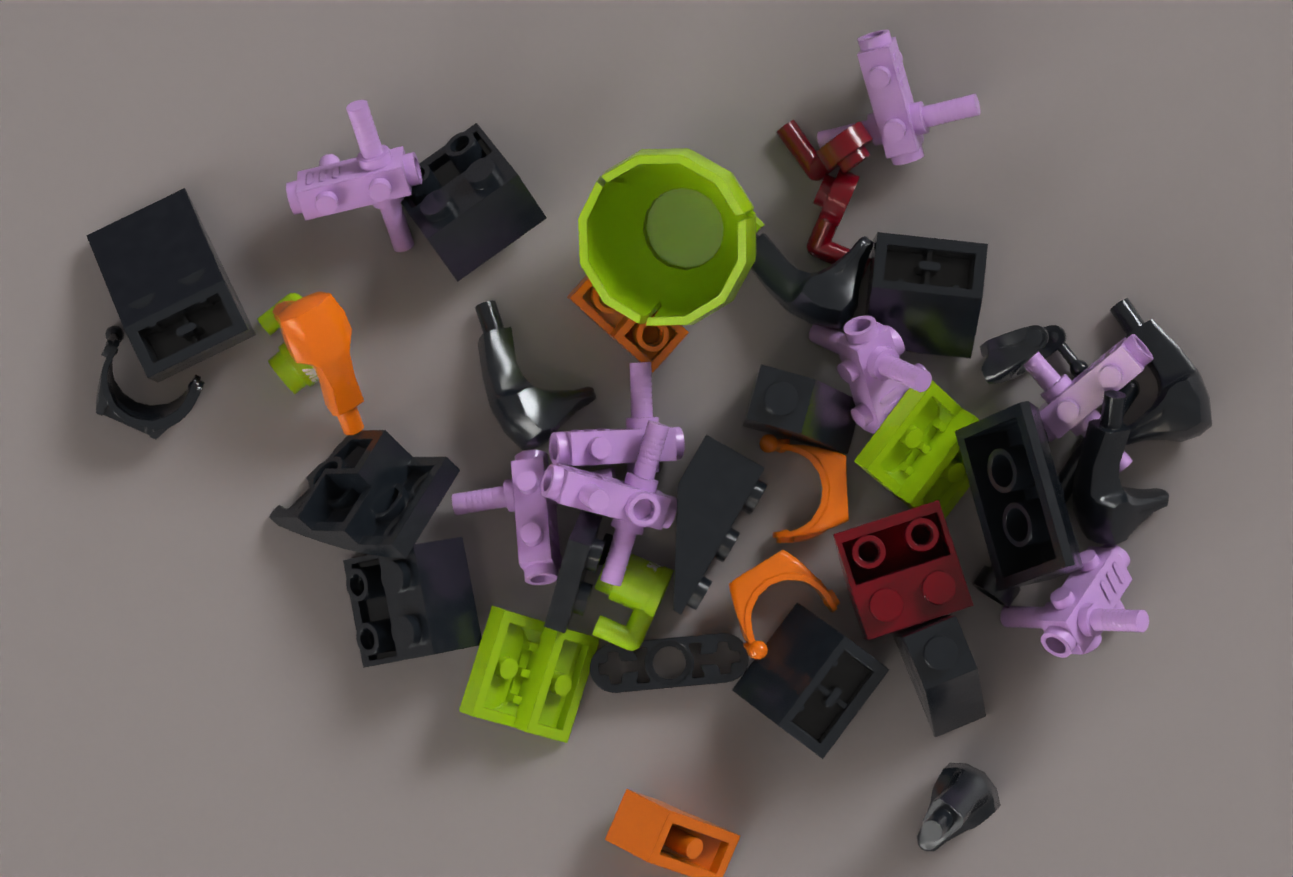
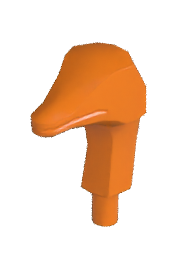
[272,291,364,435]

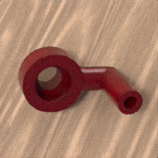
[776,120,873,181]
[806,169,871,278]

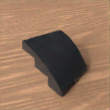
[269,430,460,559]

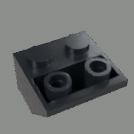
[401,123,547,282]
[865,232,988,359]
[343,537,482,668]
[732,602,890,759]

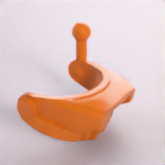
[759,434,849,543]
[729,550,840,660]

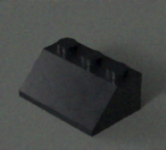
[955,401,1084,591]

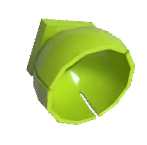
[578,148,765,326]

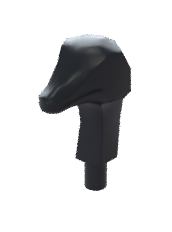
[751,233,874,329]
[1110,298,1212,445]
[475,300,596,450]
[1072,390,1169,545]
[917,762,1001,851]

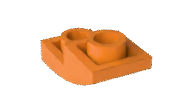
[567,275,689,373]

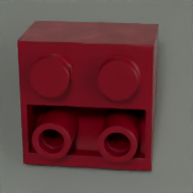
[833,500,974,640]

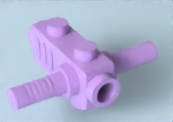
[817,30,981,165]
[286,100,422,252]
[809,315,932,434]
[1023,334,1154,473]
[549,362,685,528]
[541,420,677,586]
[452,450,616,585]
[1000,544,1149,658]

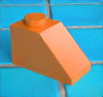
[605,789,740,877]

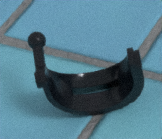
[96,325,205,440]
[980,325,1088,384]

